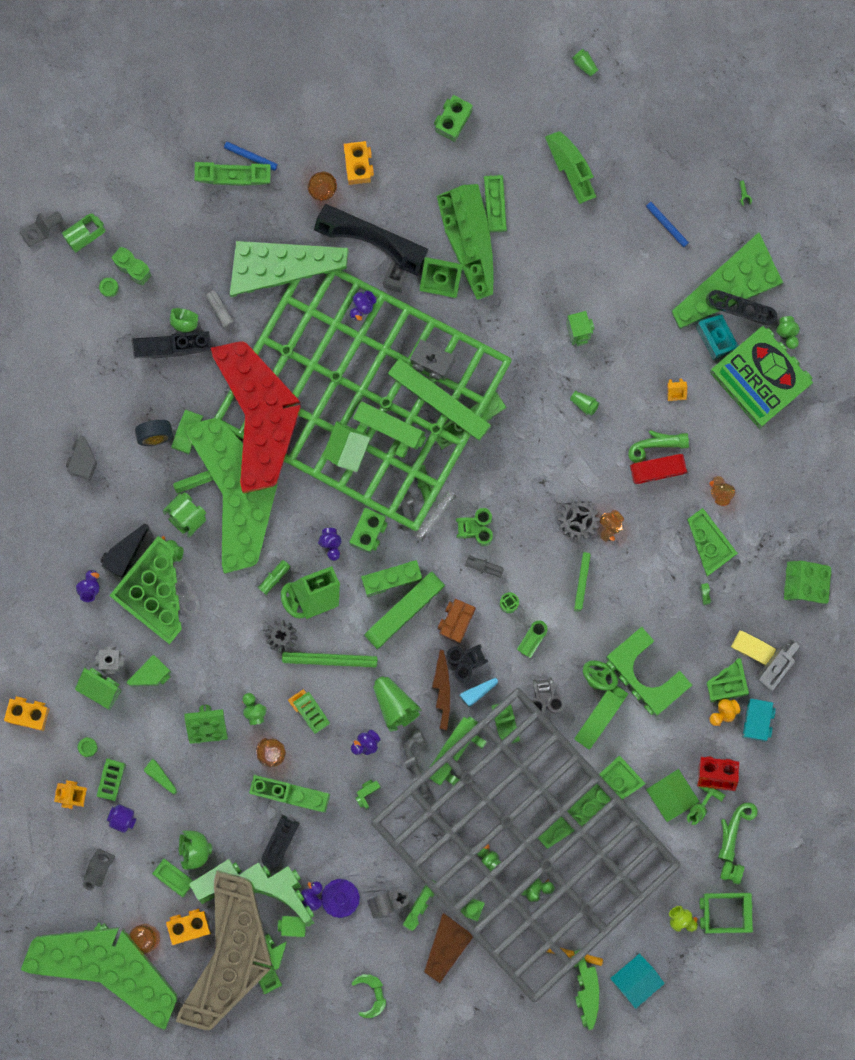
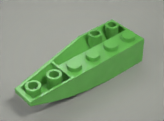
[437,184,494,300]

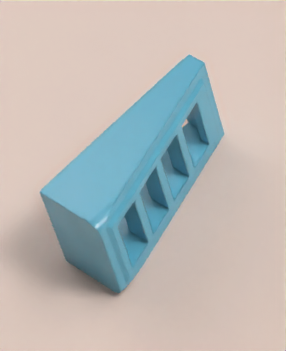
[459,678,498,707]

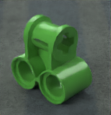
[456,508,493,546]

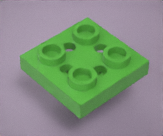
[184,705,228,744]

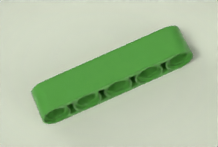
[364,571,445,649]

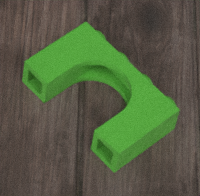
[606,627,692,716]

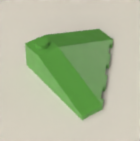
[109,536,182,644]

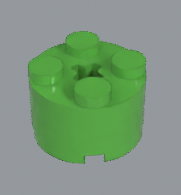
[162,492,206,537]

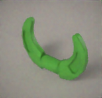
[352,974,386,1018]

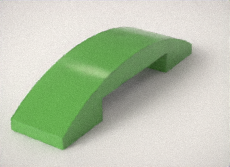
[194,162,270,185]

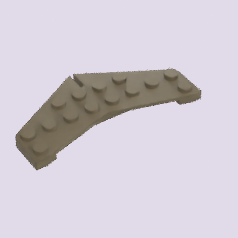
[176,870,272,1030]

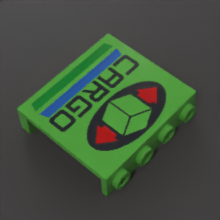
[710,326,813,430]

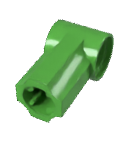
[516,620,548,659]

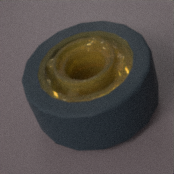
[135,420,173,446]

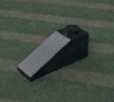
[100,523,150,578]

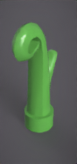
[628,430,689,463]
[718,802,758,862]

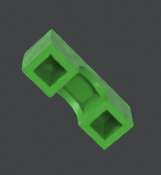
[361,560,422,597]

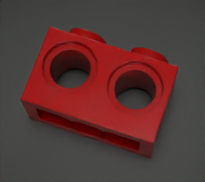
[697,756,739,791]

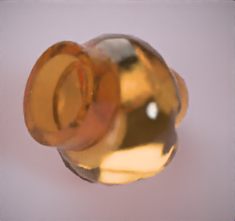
[709,476,736,506]
[599,510,624,542]

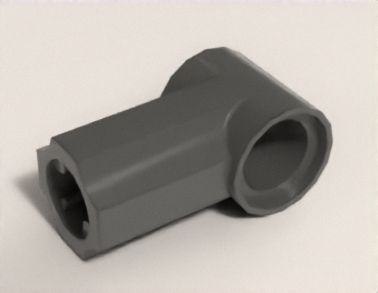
[392,491,417,531]

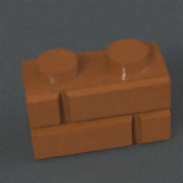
[437,599,476,644]

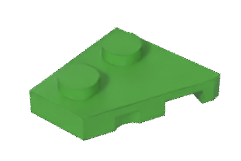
[706,658,749,702]

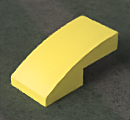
[731,630,776,666]

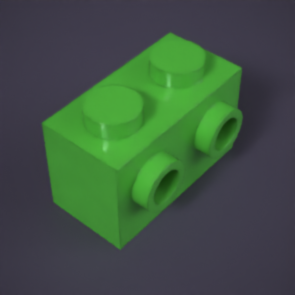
[566,311,594,346]

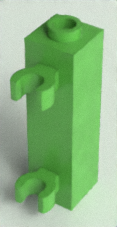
[353,401,426,458]
[429,716,486,786]

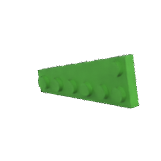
[538,755,646,849]

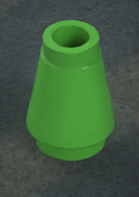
[572,49,599,77]
[570,391,600,416]

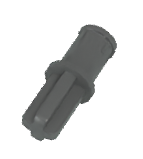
[465,555,504,578]

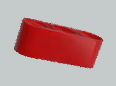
[630,454,688,484]

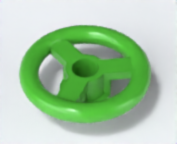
[281,582,305,619]
[583,660,618,691]

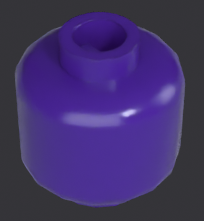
[106,804,137,833]

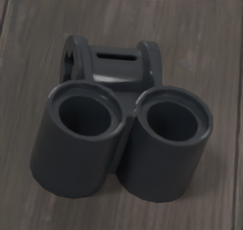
[447,644,489,683]

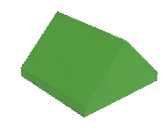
[419,257,463,298]
[646,769,700,822]

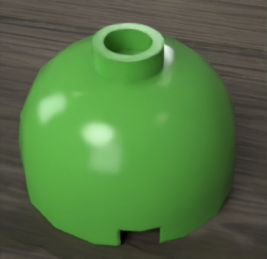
[179,830,212,870]

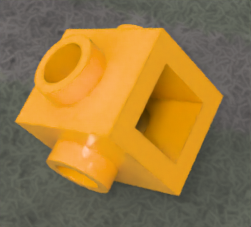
[54,780,87,809]

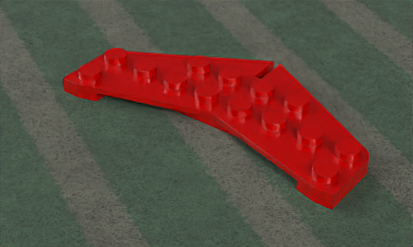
[211,341,301,494]

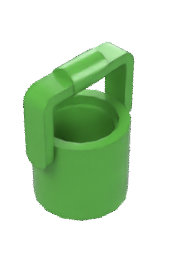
[61,213,105,253]

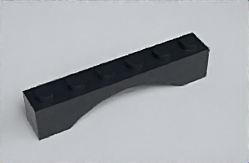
[314,203,429,276]

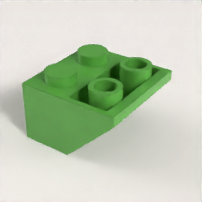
[291,566,340,619]
[75,667,122,710]

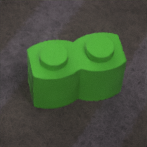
[112,247,152,285]

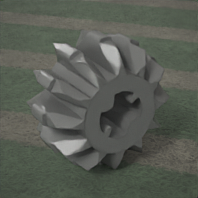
[265,620,298,653]

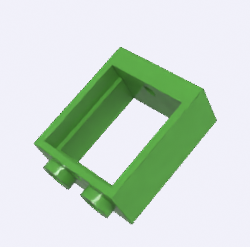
[699,893,753,933]

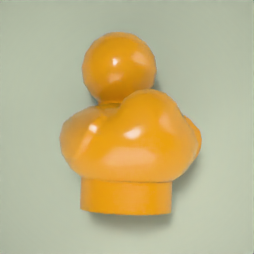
[709,699,741,726]

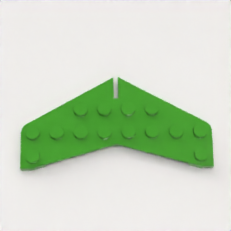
[185,418,278,574]
[21,927,177,1030]

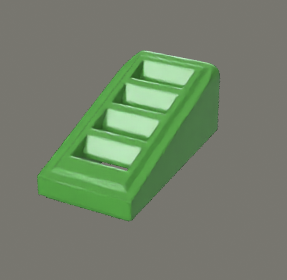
[293,691,330,734]
[97,758,126,801]
[144,759,178,795]

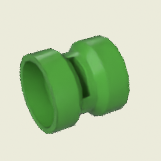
[500,592,519,613]
[720,860,745,885]

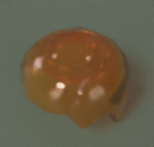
[307,171,337,201]
[256,738,286,767]
[129,924,160,954]

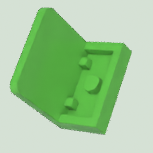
[784,561,831,604]

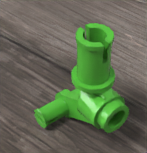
[687,787,726,825]

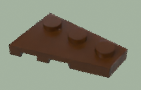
[424,913,473,983]

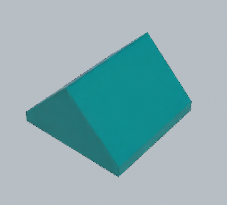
[696,315,739,361]
[610,953,665,1009]

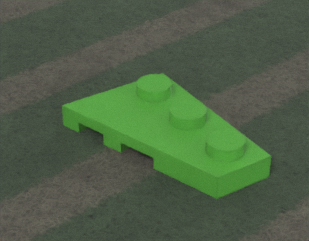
[687,508,738,577]

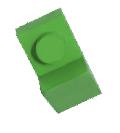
[264,933,287,970]

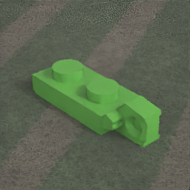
[402,880,435,931]

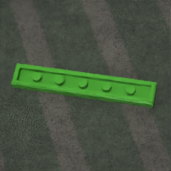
[388,358,491,441]

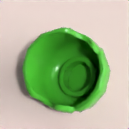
[169,308,198,333]

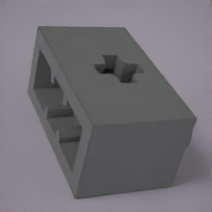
[410,339,456,381]

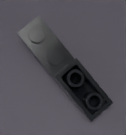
[132,331,211,359]

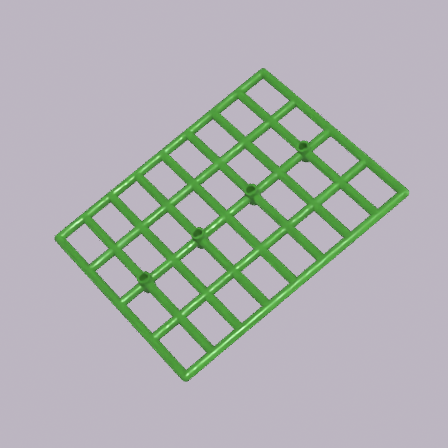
[214,270,512,531]

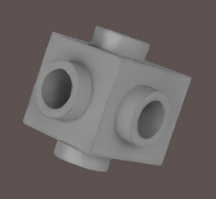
[96,647,124,675]

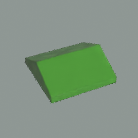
[323,421,371,472]

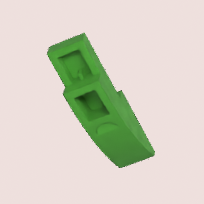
[545,131,596,204]
[436,391,507,450]
[249,775,330,813]
[571,949,599,1030]

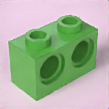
[434,95,473,142]
[349,508,388,554]

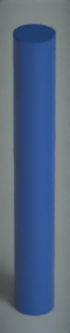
[224,142,278,171]
[646,202,689,248]

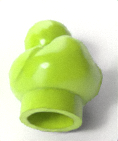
[669,906,698,932]

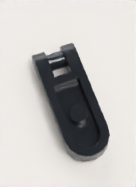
[262,815,300,869]

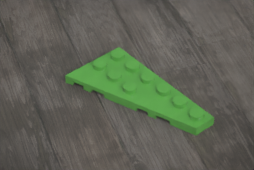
[671,232,783,329]
[230,241,349,298]

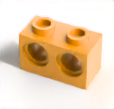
[344,141,374,185]
[4,696,50,731]
[166,909,211,945]

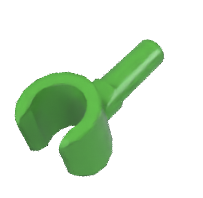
[740,181,752,206]

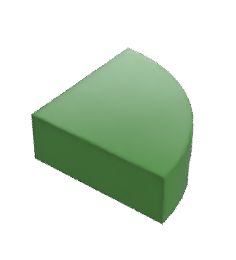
[699,583,711,605]

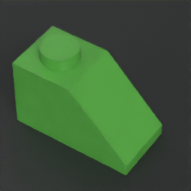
[126,654,171,687]

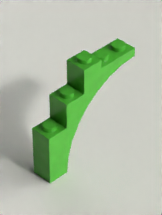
[189,859,314,927]

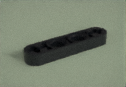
[706,290,777,325]

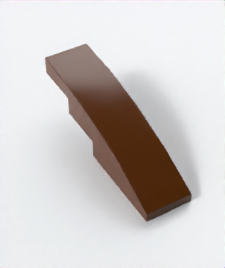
[432,650,450,731]

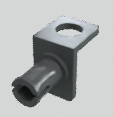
[20,211,63,247]
[83,848,115,890]

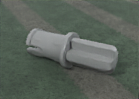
[206,290,234,328]

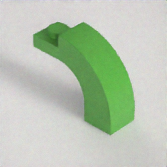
[574,686,628,750]

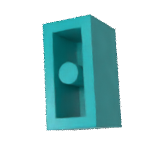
[742,698,776,742]

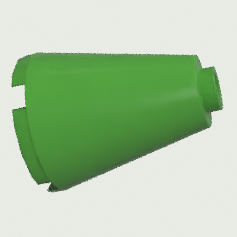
[373,676,422,732]

